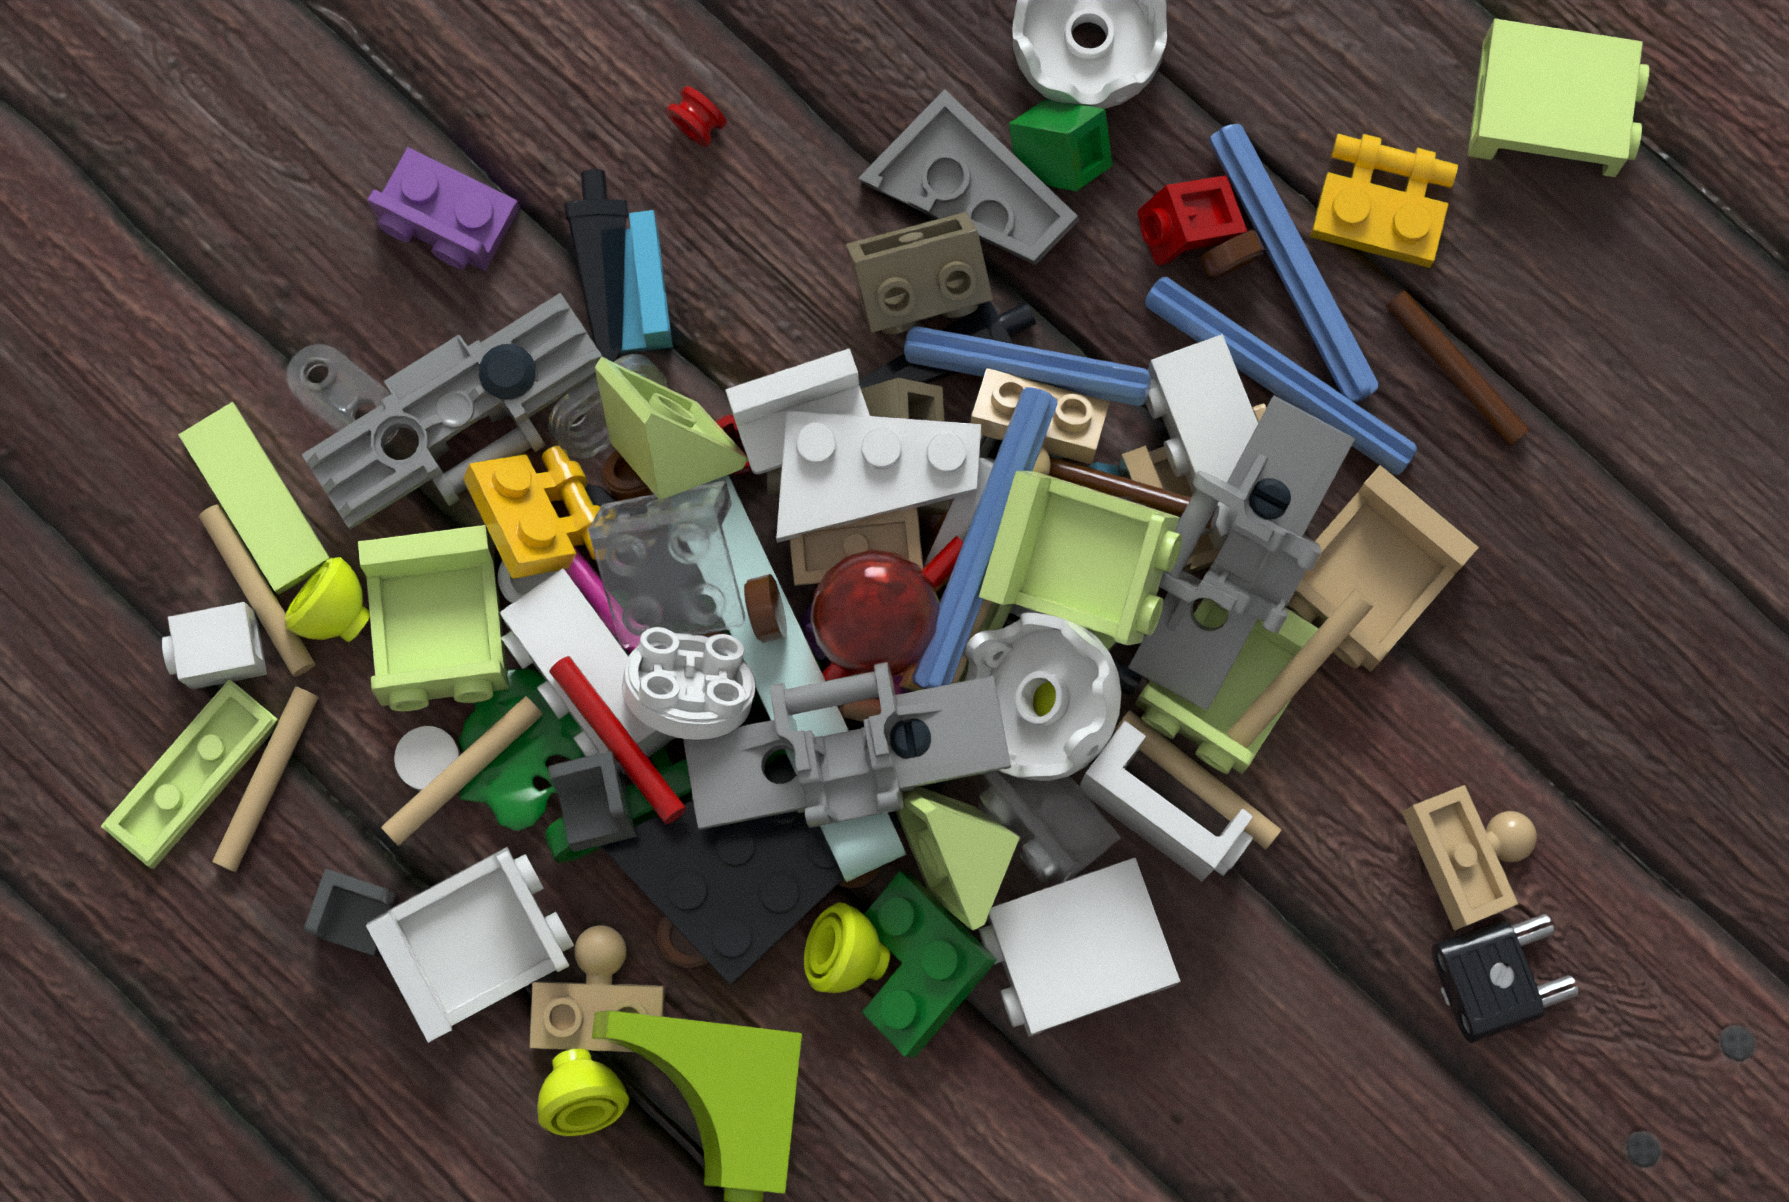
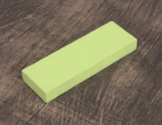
[178,402,330,595]
[101,679,279,869]

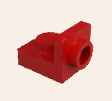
[1137,175,1248,266]

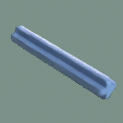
[904,326,1151,406]

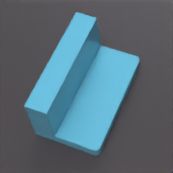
[619,210,673,354]

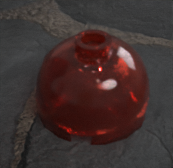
[810,549,940,678]

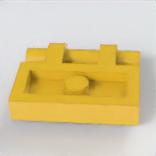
[1310,134,1458,268]
[463,446,615,579]

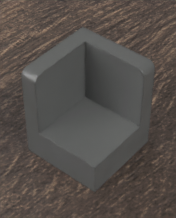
[548,751,637,852]
[304,868,399,957]

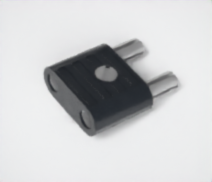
[1431,914,1578,1043]

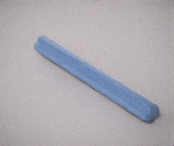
[1210,124,1378,402]
[1145,276,1417,475]
[912,387,1058,689]

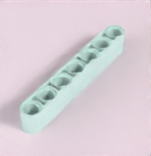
[668,475,906,882]

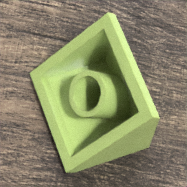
[595,357,748,500]
[896,786,1020,930]

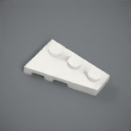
[776,410,981,543]

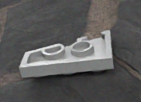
[858,89,1079,265]

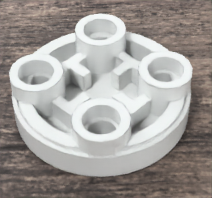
[622,627,755,740]

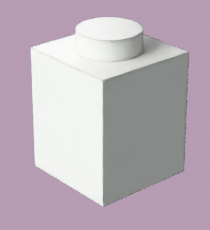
[162,602,267,689]

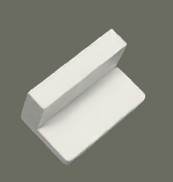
[726,348,870,475]

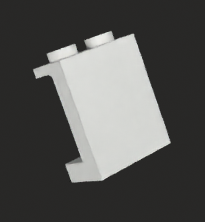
[1078,721,1253,882]
[366,847,574,1043]
[978,858,1180,1037]

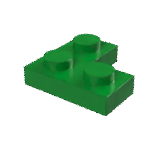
[862,871,997,1057]

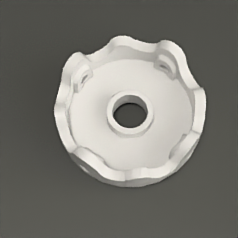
[1012,0,1167,109]
[964,613,1122,781]

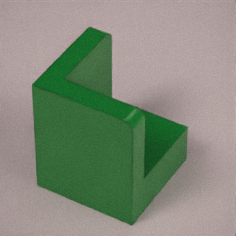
[1009,100,1113,191]

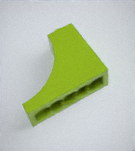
[592,1010,802,1202]

